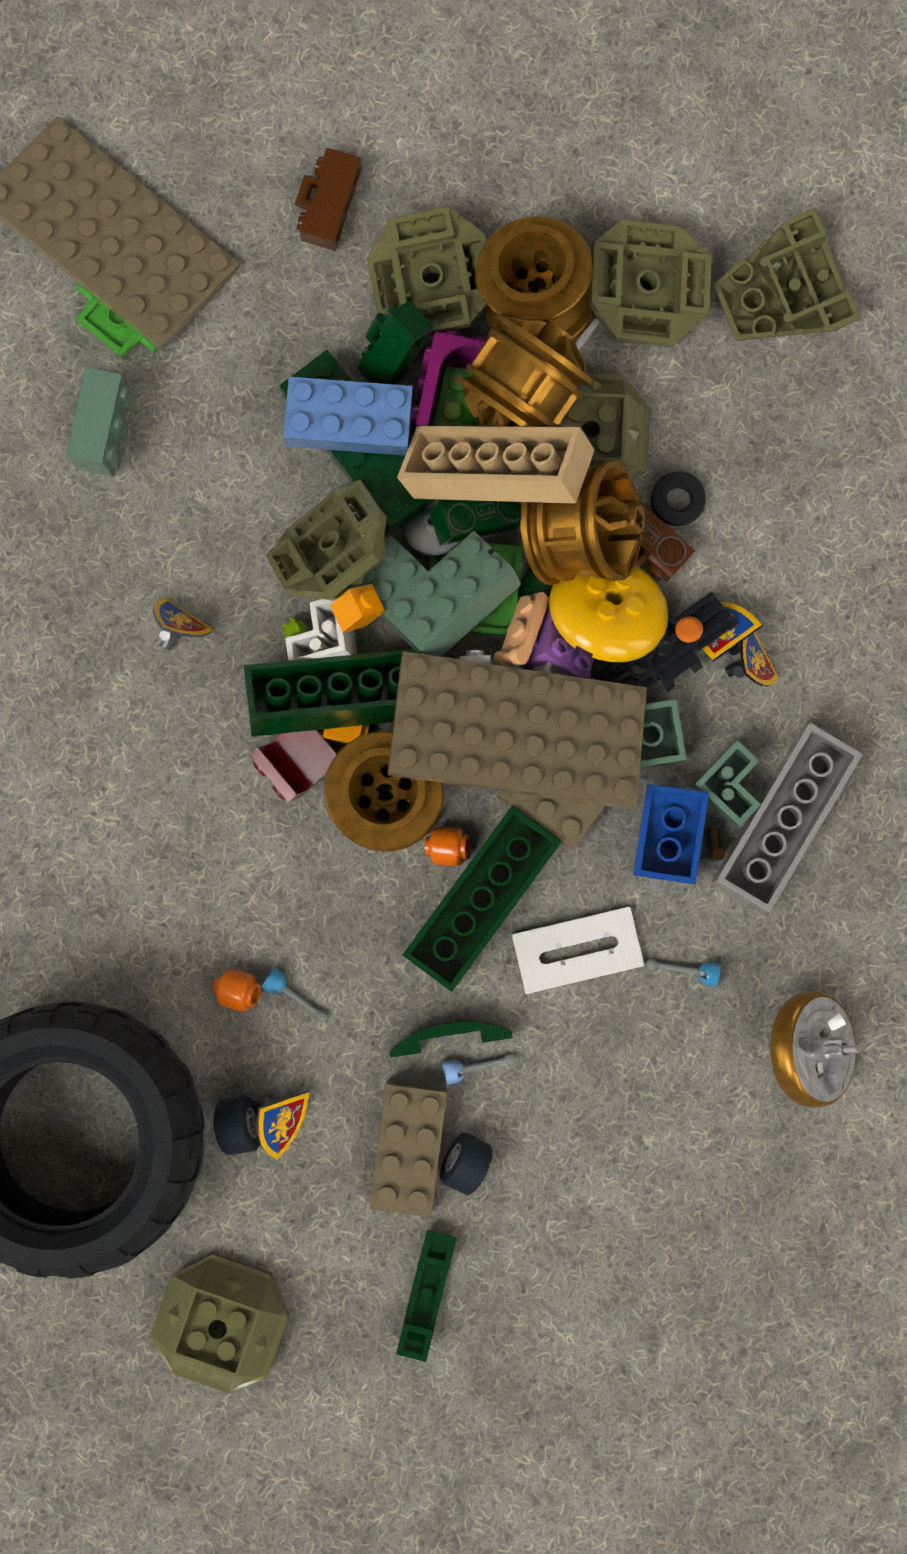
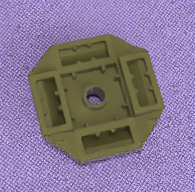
[367,206,488,336]
[589,219,712,348]
[558,373,650,481]
[266,479,387,601]
[150,1252,289,1394]

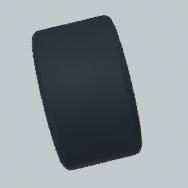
[213,1096,260,1155]
[440,1133,493,1195]

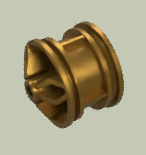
[454,314,595,427]
[520,461,645,585]

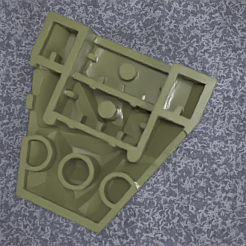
[713,207,861,341]

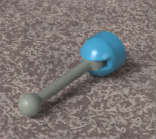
[646,958,721,987]
[261,967,328,1022]

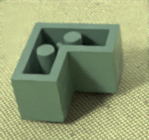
[691,740,761,828]

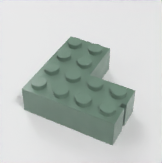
[353,531,521,657]

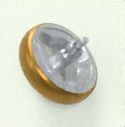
[767,991,861,1108]

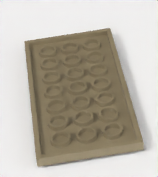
[0,116,240,351]
[387,651,647,810]

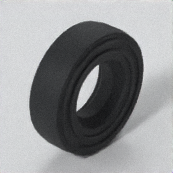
[651,471,706,526]

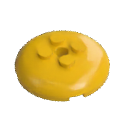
[549,566,669,662]

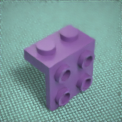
[520,608,594,679]

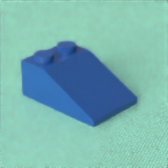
[633,784,709,885]

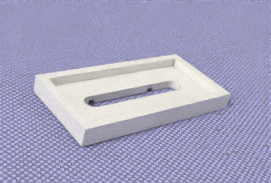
[511,906,644,994]

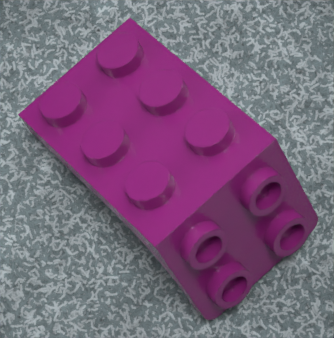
[411,330,487,433]

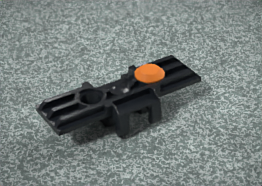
[593,592,737,693]

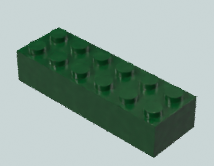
[279,349,437,534]
[244,649,417,737]
[402,806,561,992]

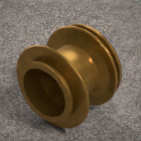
[475,216,594,343]
[324,731,444,852]

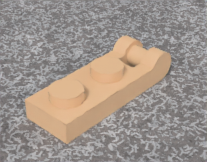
[494,592,549,667]

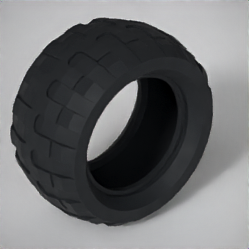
[0,1001,205,1279]

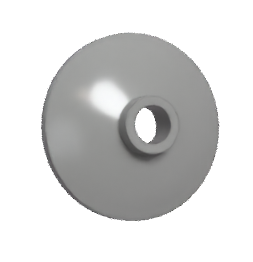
[405,507,462,556]

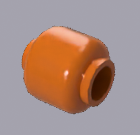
[424,827,471,867]
[213,969,261,1012]

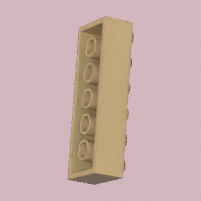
[397,426,594,503]

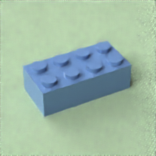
[284,377,413,456]

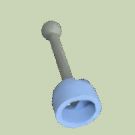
[441,1053,516,1085]

